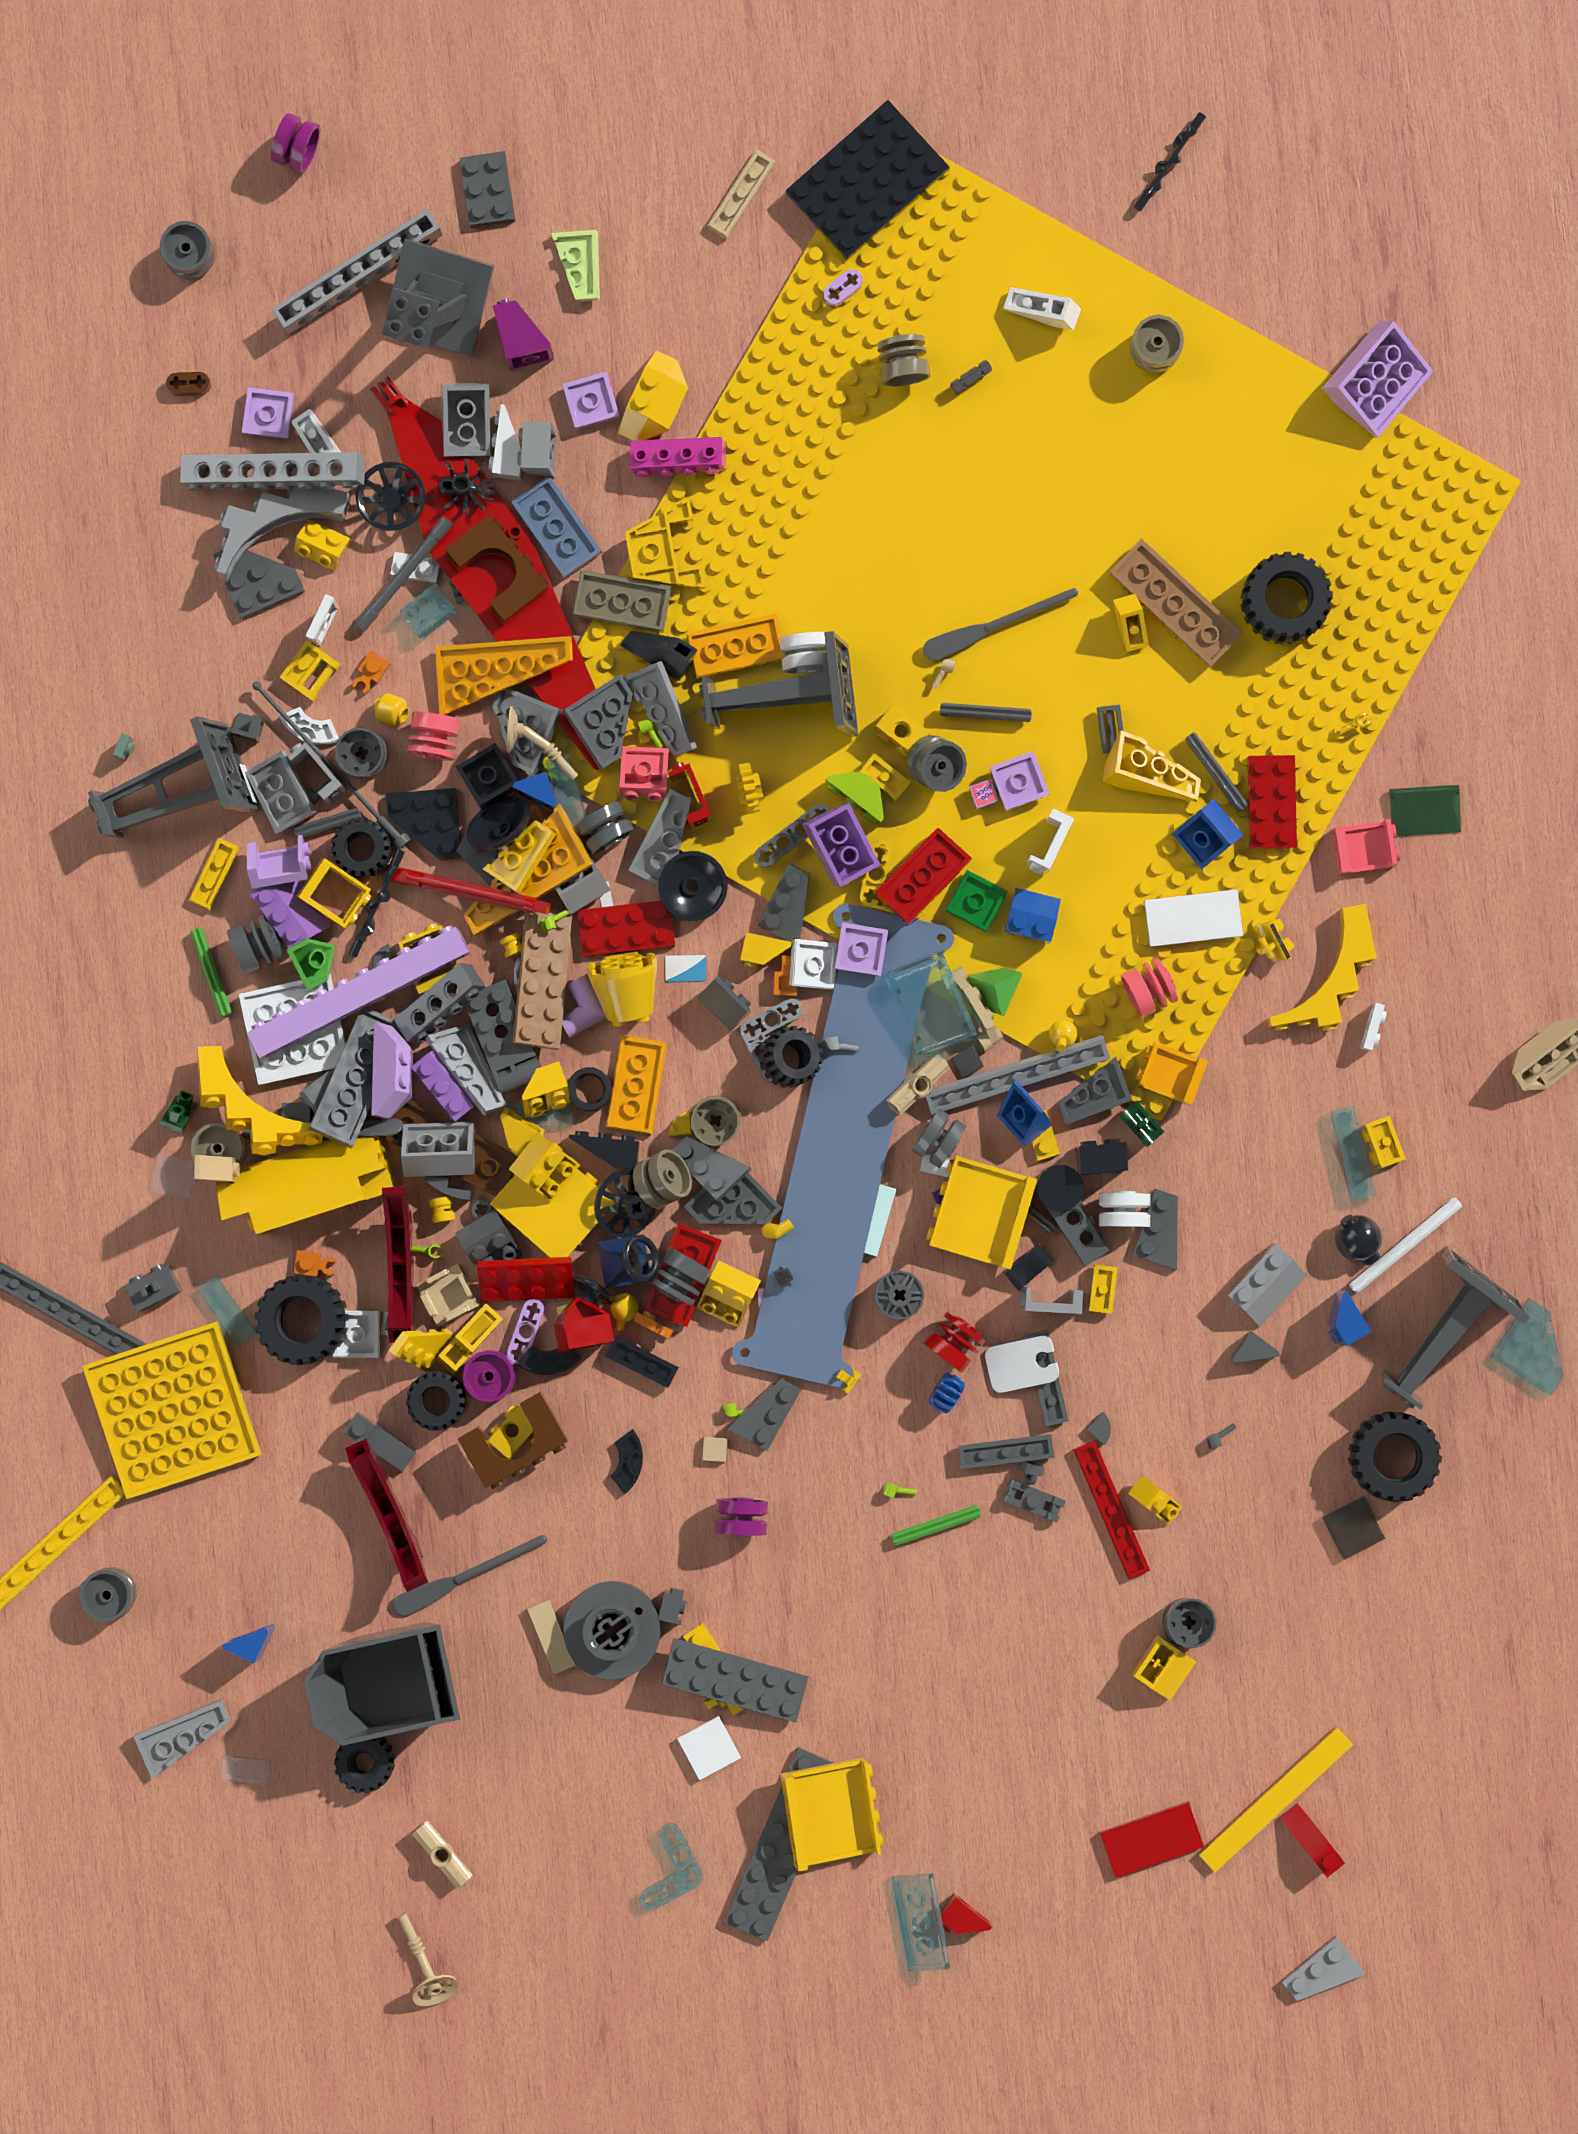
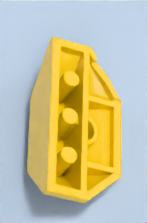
[618,351,688,441]

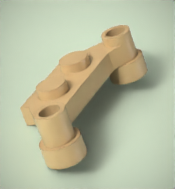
[939,967,1003,1052]

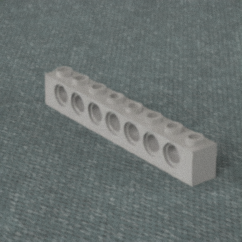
[272,209,442,335]
[180,452,365,491]

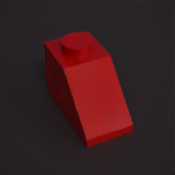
[937,1893,993,1934]

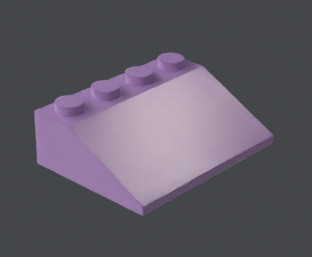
[1323,321,1433,437]

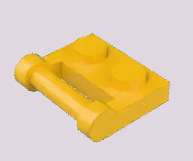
[280,640,341,702]

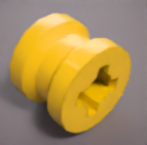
[499,932,522,958]

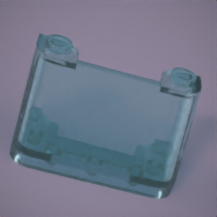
[885,950,978,1058]

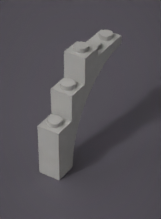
[214,486,351,582]

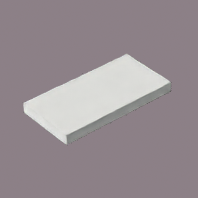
[1144,889,1243,947]

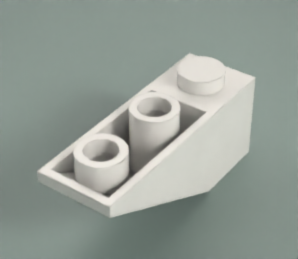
[489,404,523,481]

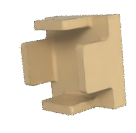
[416,1264,480,1327]

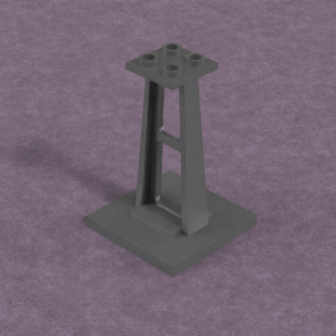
[382,239,495,356]
[699,631,859,737]
[88,716,260,838]
[1380,1246,1530,1410]

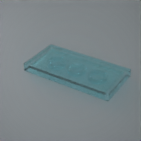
[890,1873,950,1971]

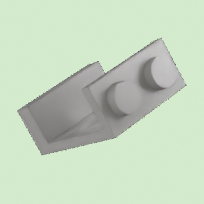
[288,742,347,805]

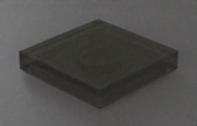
[1321,1496,1386,1560]

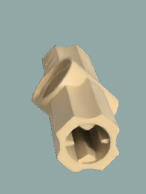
[886,1053,950,1115]
[412,1820,473,1889]

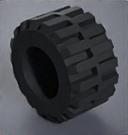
[330,818,392,879]
[759,1026,823,1088]
[406,1371,467,1431]

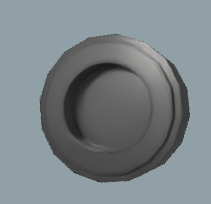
[1020,1461,1045,1485]

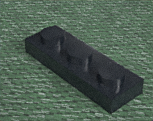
[606,1336,679,1388]

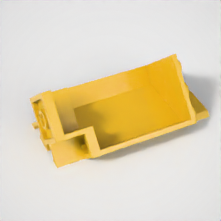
[215,1136,397,1235]

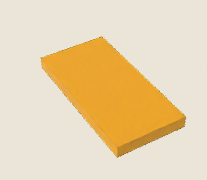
[686,613,786,679]
[606,1035,667,1135]

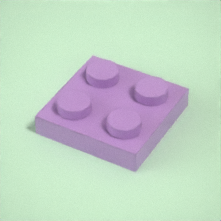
[562,371,620,430]
[242,387,295,440]
[989,751,1050,812]
[835,922,888,977]

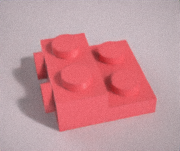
[619,747,669,802]

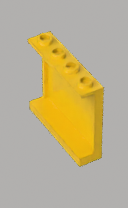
[490,1141,616,1258]
[926,1155,1037,1269]
[780,1757,884,1871]

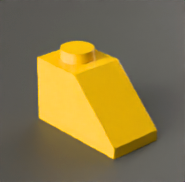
[1113,594,1149,652]
[740,933,792,969]
[500,1107,545,1157]

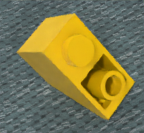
[1128,1475,1182,1525]

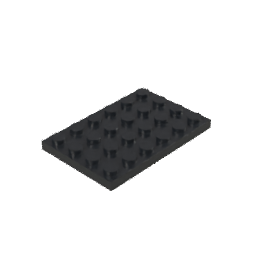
[785,100,950,260]

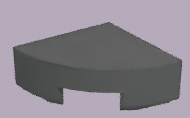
[372,944,393,969]
[1087,1412,1111,1445]

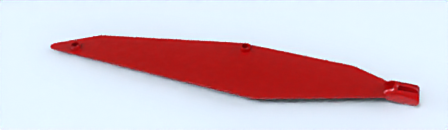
[370,376,599,770]

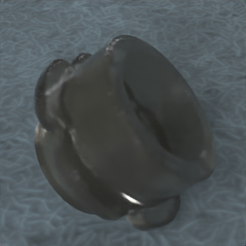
[773,1266,794,1288]

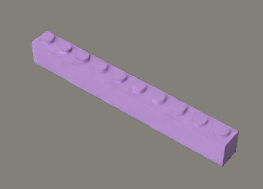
[247,926,471,1059]

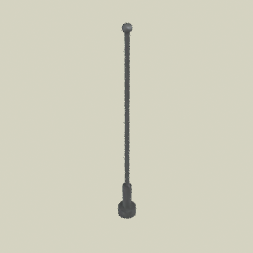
[252,681,412,850]

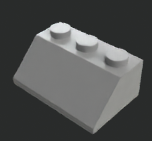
[401,1122,475,1177]
[1225,1244,1307,1327]

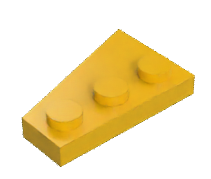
[483,820,557,893]
[389,1329,453,1371]

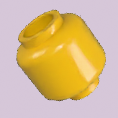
[373,693,410,727]

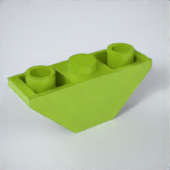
[825,772,884,825]

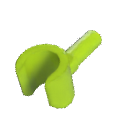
[638,720,663,748]
[540,909,569,932]
[412,1244,441,1258]
[723,1403,744,1417]
[882,1483,917,1498]

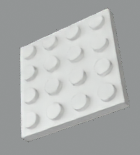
[239,974,346,1085]

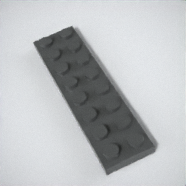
[724,1747,835,1941]

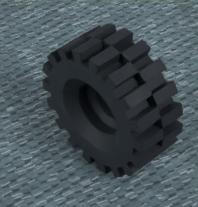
[334,1737,395,1793]

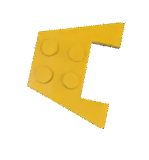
[625,498,706,589]

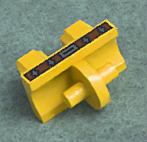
[1254,919,1295,962]

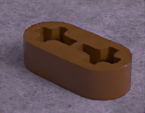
[166,372,211,396]

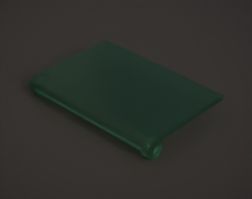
[1389,785,1461,836]

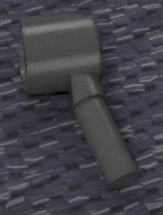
[307,779,332,804]
[1207,1423,1236,1449]

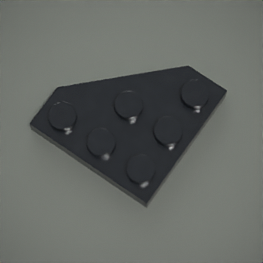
[386,788,462,860]

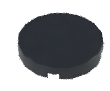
[1037,1165,1084,1211]

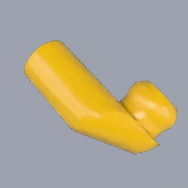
[762,1219,794,1240]

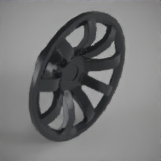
[356,462,426,531]
[594,1169,656,1238]

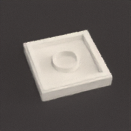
[306,594,339,647]
[789,939,838,990]
[333,1310,381,1358]
[677,1715,741,1780]

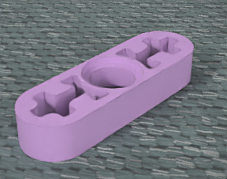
[507,1299,545,1364]

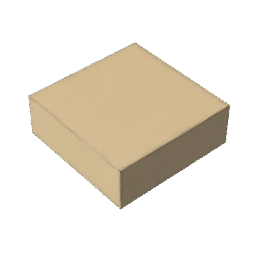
[702,1436,728,1462]

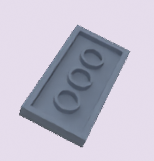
[511,476,602,578]

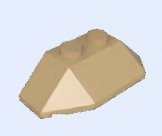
[1512,1017,1578,1091]

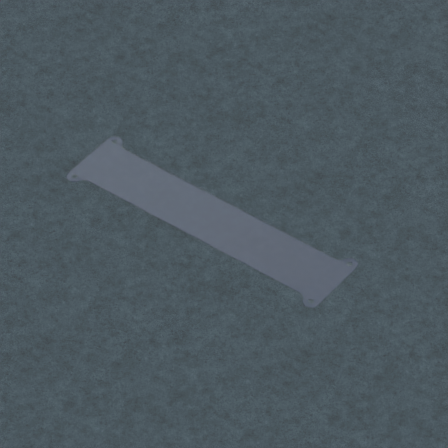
[732,904,954,1388]

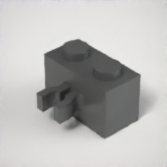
[125,1264,183,1312]

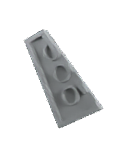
[623,661,697,757]
[628,787,691,885]
[425,1024,506,1115]
[134,1698,231,1779]

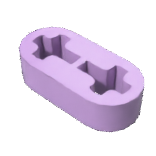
[824,269,862,307]

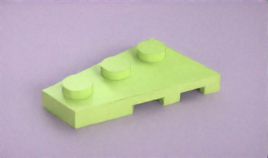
[551,230,600,302]

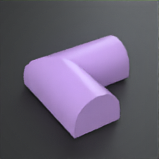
[562,975,606,1038]

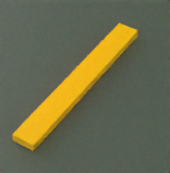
[0,1475,125,1611]
[1199,1726,1353,1873]

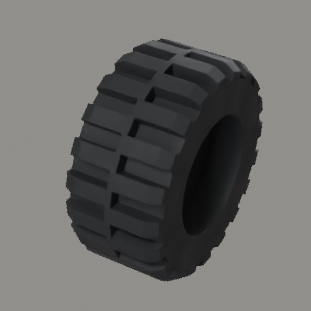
[1241,552,1333,645]
[254,1275,349,1365]
[1348,1411,1442,1502]

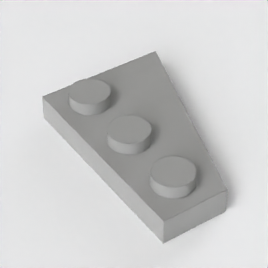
[1281,1936,1366,2001]

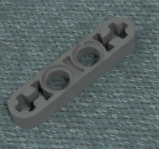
[754,804,829,868]

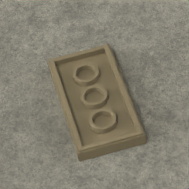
[572,570,672,633]

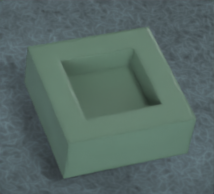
[113,733,135,761]

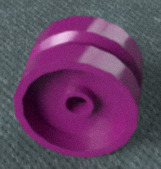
[271,113,321,173]
[463,1350,517,1402]
[715,1497,768,1536]

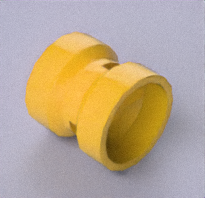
[428,1196,456,1223]

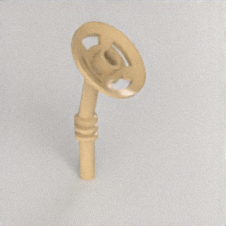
[507,706,578,781]
[398,1913,458,2006]

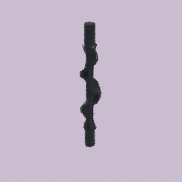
[1134,112,1206,211]
[348,849,405,957]

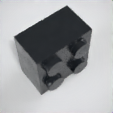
[455,743,518,809]
[1075,1138,1128,1176]

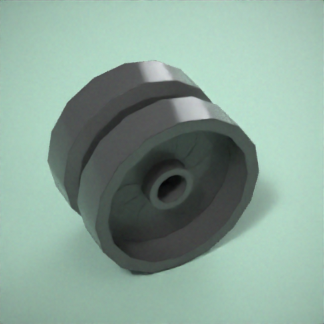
[160,221,215,279]
[906,735,967,792]
[574,801,635,855]
[912,1109,967,1169]
[80,1567,137,1622]

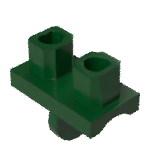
[160,1091,198,1134]
[1119,1100,1165,1147]

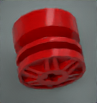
[923,1312,986,1373]

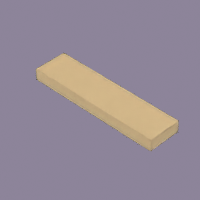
[707,149,776,240]

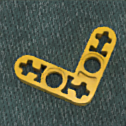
[860,841,926,919]

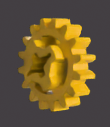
[735,762,764,814]

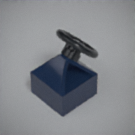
[597,1234,659,1288]

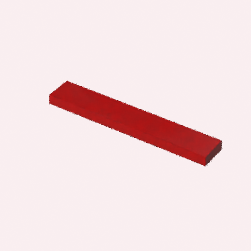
[1073,1440,1150,1579]

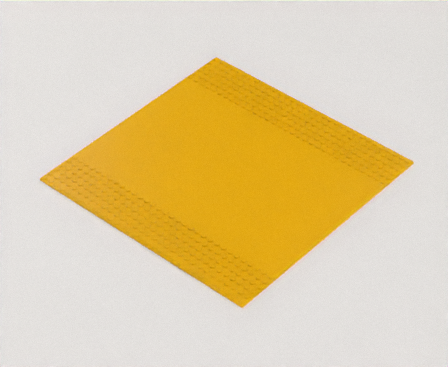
[539,154,1520,1121]

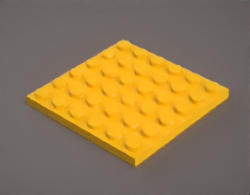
[82,1321,262,1499]

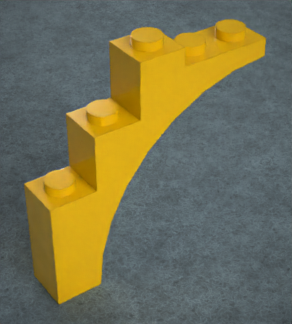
[1267,904,1377,1031]
[197,1046,323,1155]

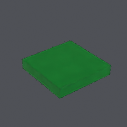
[945,870,1008,933]

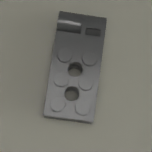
[465,979,541,1095]

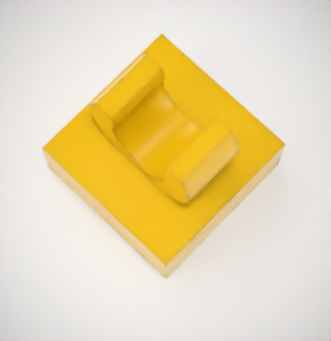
[835,1368,861,1394]

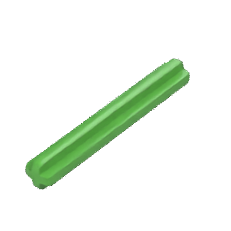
[190,928,232,1017]
[891,1505,981,1546]

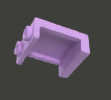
[247,835,311,889]

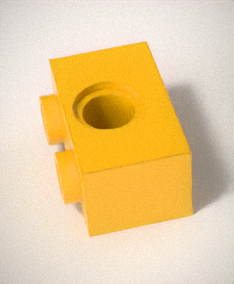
[875,704,930,756]
[488,1404,533,1458]

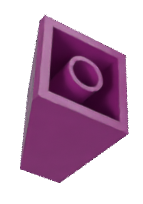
[493,299,554,370]

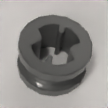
[471,1200,493,1219]

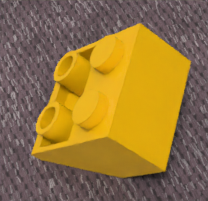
[522,1061,570,1117]
[509,1132,580,1202]
[696,1261,761,1328]
[1131,1634,1196,1700]

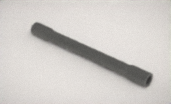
[354,516,453,632]

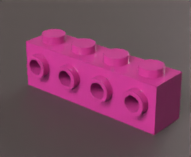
[630,437,726,477]

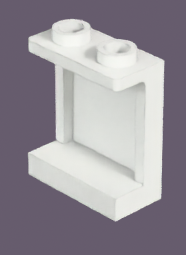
[1026,808,1074,875]

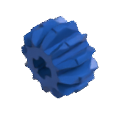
[929,1372,965,1414]

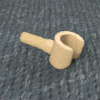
[932,659,955,689]

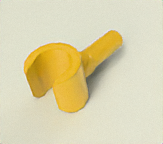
[1339,713,1372,735]

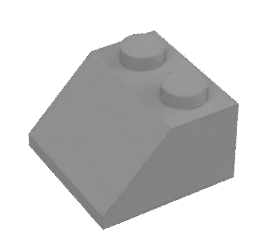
[517,421,557,478]
[555,852,610,914]

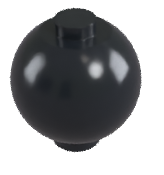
[1335,1215,1382,1265]

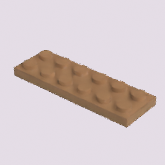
[1109,538,1243,668]
[512,909,572,1050]

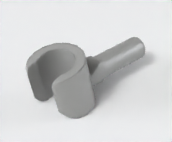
[825,1037,859,1052]

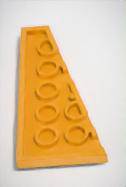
[435,636,573,715]
[463,804,594,936]

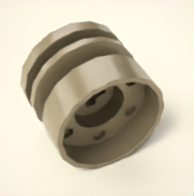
[877,334,930,387]
[691,1095,740,1146]

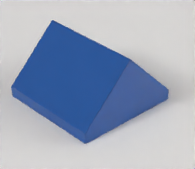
[512,772,558,811]
[997,1081,1053,1147]
[222,1624,275,1663]

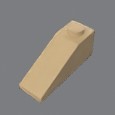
[194,1155,240,1182]

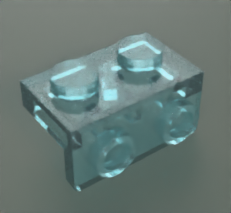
[400,583,458,640]

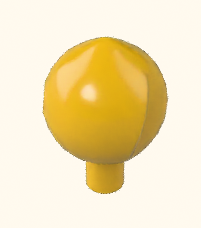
[1049,1020,1077,1052]
[610,1293,639,1331]

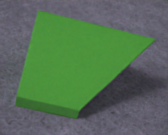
[286,938,335,990]
[967,967,1022,1016]

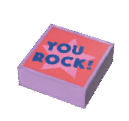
[969,779,999,809]

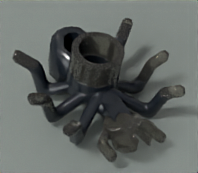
[438,458,495,514]

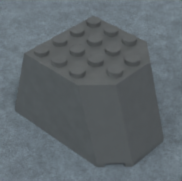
[304,1622,460,1746]

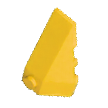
[1103,731,1201,802]

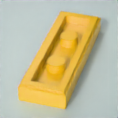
[189,838,240,911]

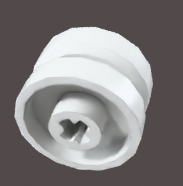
[780,632,827,674]
[1099,1191,1151,1227]

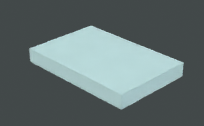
[864,1184,896,1256]

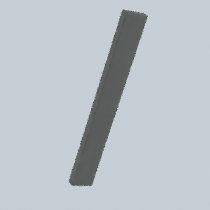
[0,1262,147,1354]

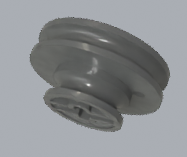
[564,1581,661,1680]

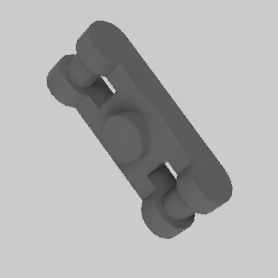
[1001,1478,1066,1522]

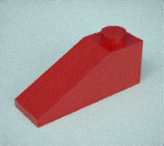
[1279,1803,1345,1878]

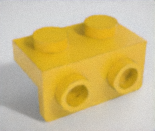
[294,519,350,571]
[1361,1115,1406,1169]

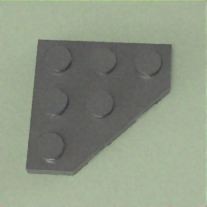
[213,550,305,619]
[562,674,633,770]
[492,688,563,775]
[684,1158,782,1225]

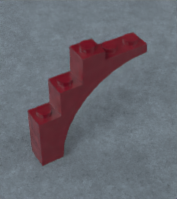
[382,1187,415,1343]
[345,1438,429,1592]

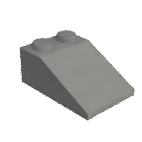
[441,383,490,456]

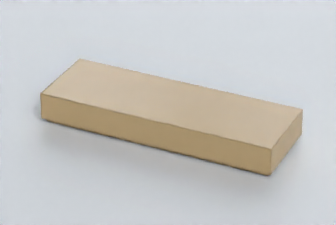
[527,1599,576,1674]

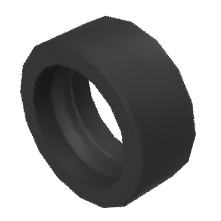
[568,1067,612,1111]

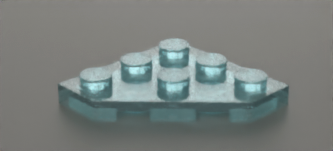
[1491,1298,1564,1396]

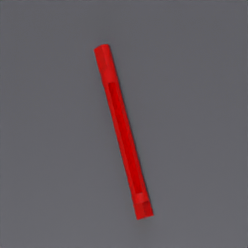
[384,864,551,915]

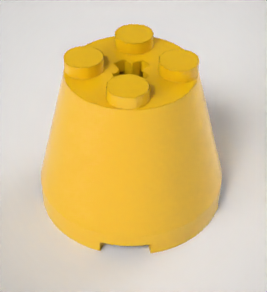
[586,952,657,1026]

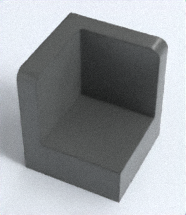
[229,713,265,742]

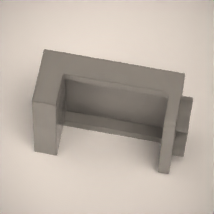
[1018,1287,1083,1314]

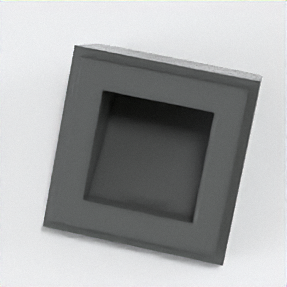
[952,1046,984,1078]

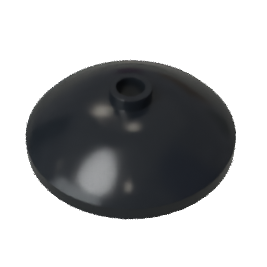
[466,797,531,851]
[658,851,728,921]

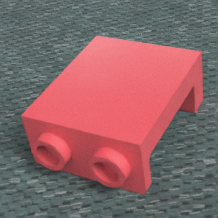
[1332,819,1400,875]

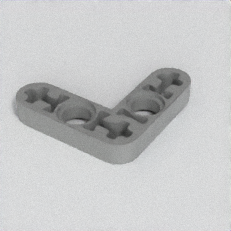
[740,999,803,1082]

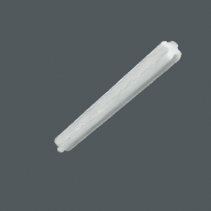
[1349,1198,1462,1293]

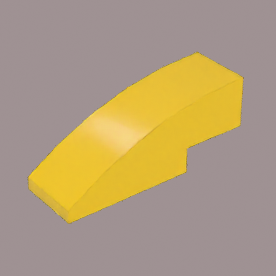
[436,1303,503,1375]

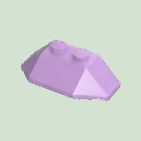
[372,1022,413,1119]

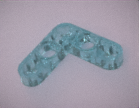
[640,1823,703,1910]

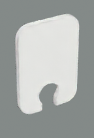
[985,1336,1059,1393]

